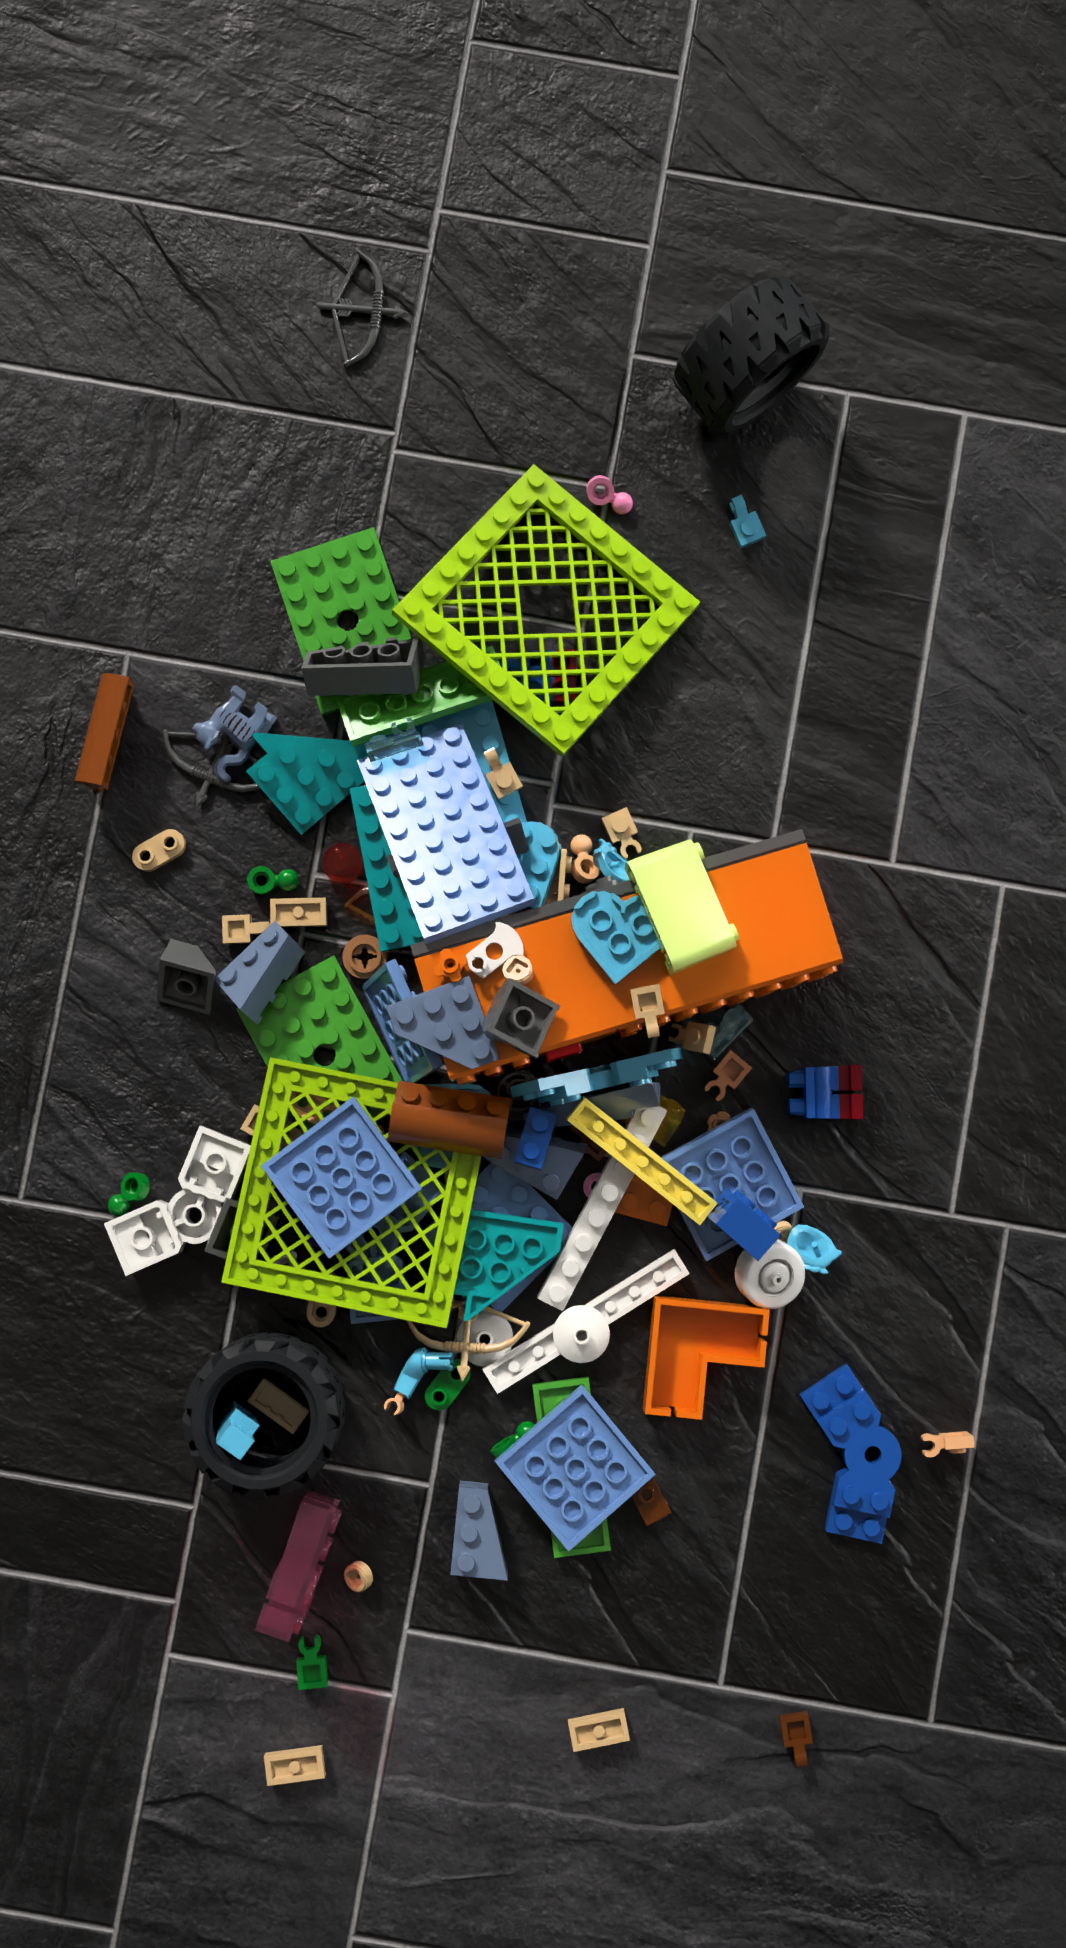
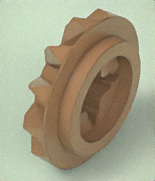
[342,935,387,979]

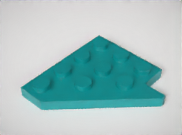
[246,732,376,835]
[454,1209,564,1321]

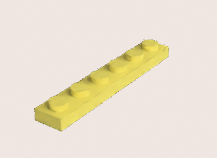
[566,1097,718,1225]

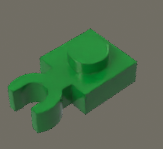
[296,1635,328,1690]

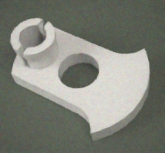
[465,922,523,979]

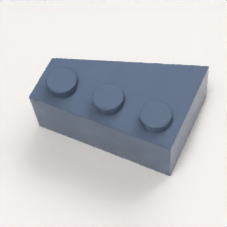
[215,921,305,1025]
[484,1126,588,1200]
[450,1480,508,1581]

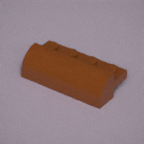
[74,673,134,793]
[388,1081,511,1159]

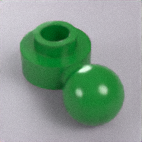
[247,866,299,895]
[108,1172,150,1216]
[490,1421,535,1459]

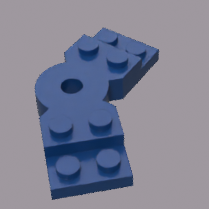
[799,1363,902,1544]

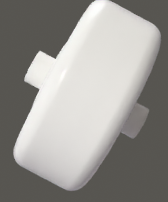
[735,1239,805,1309]

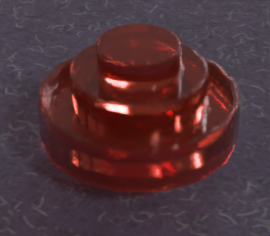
[322,843,364,884]

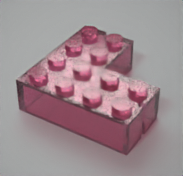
[255,1490,342,1642]

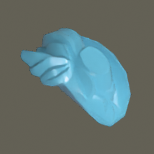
[593,839,629,883]
[787,1224,842,1274]

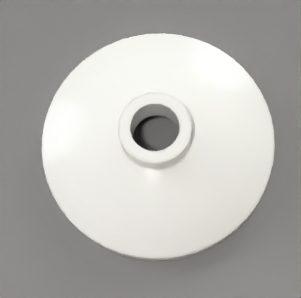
[553,1305,610,1363]
[457,1310,513,1367]

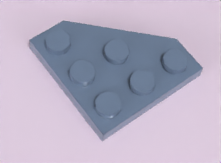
[386,976,500,1069]

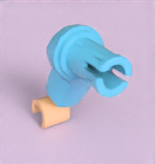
[384,1347,454,1415]

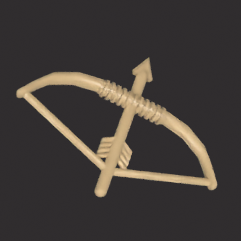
[406,1296,530,1382]

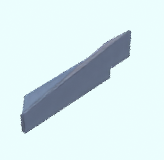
[523,1082,661,1127]

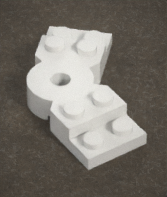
[104,1126,251,1276]

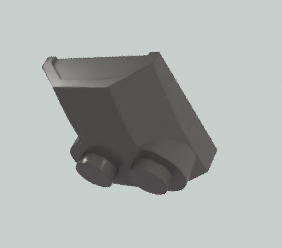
[483,978,560,1059]

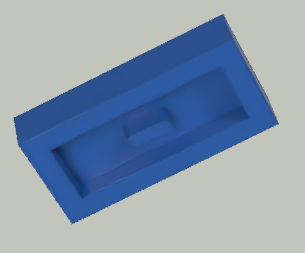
[514,1107,558,1171]

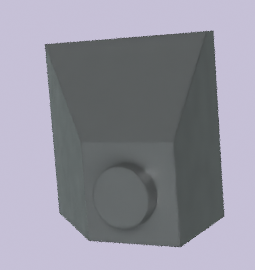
[157,939,216,1015]

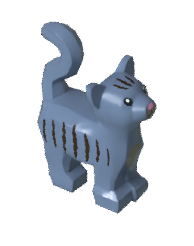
[192,685,277,782]

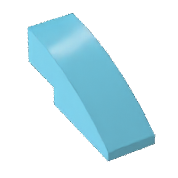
[216,1399,260,1460]

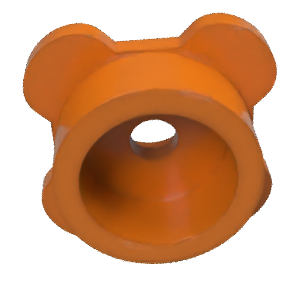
[434,949,468,982]

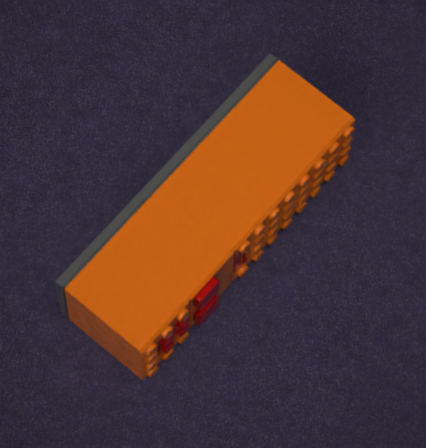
[410,829,843,1086]

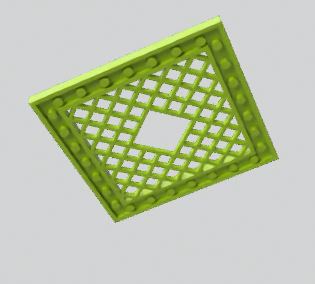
[391,464,700,757]
[221,1057,482,1328]

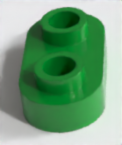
[425,1358,471,1410]

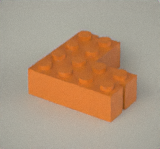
[643,1295,770,1420]

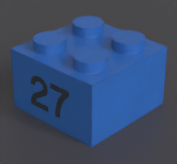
[707,1188,781,1261]

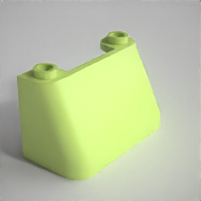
[624,839,740,976]

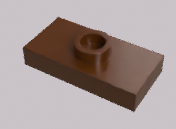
[631,1460,672,1526]

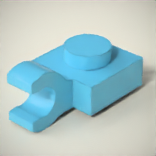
[729,495,766,549]

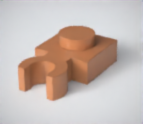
[703,1050,752,1101]

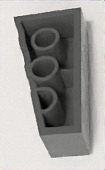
[301,634,425,697]

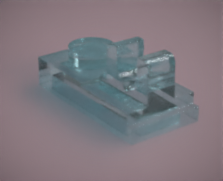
[364,718,424,762]
[707,1004,753,1060]

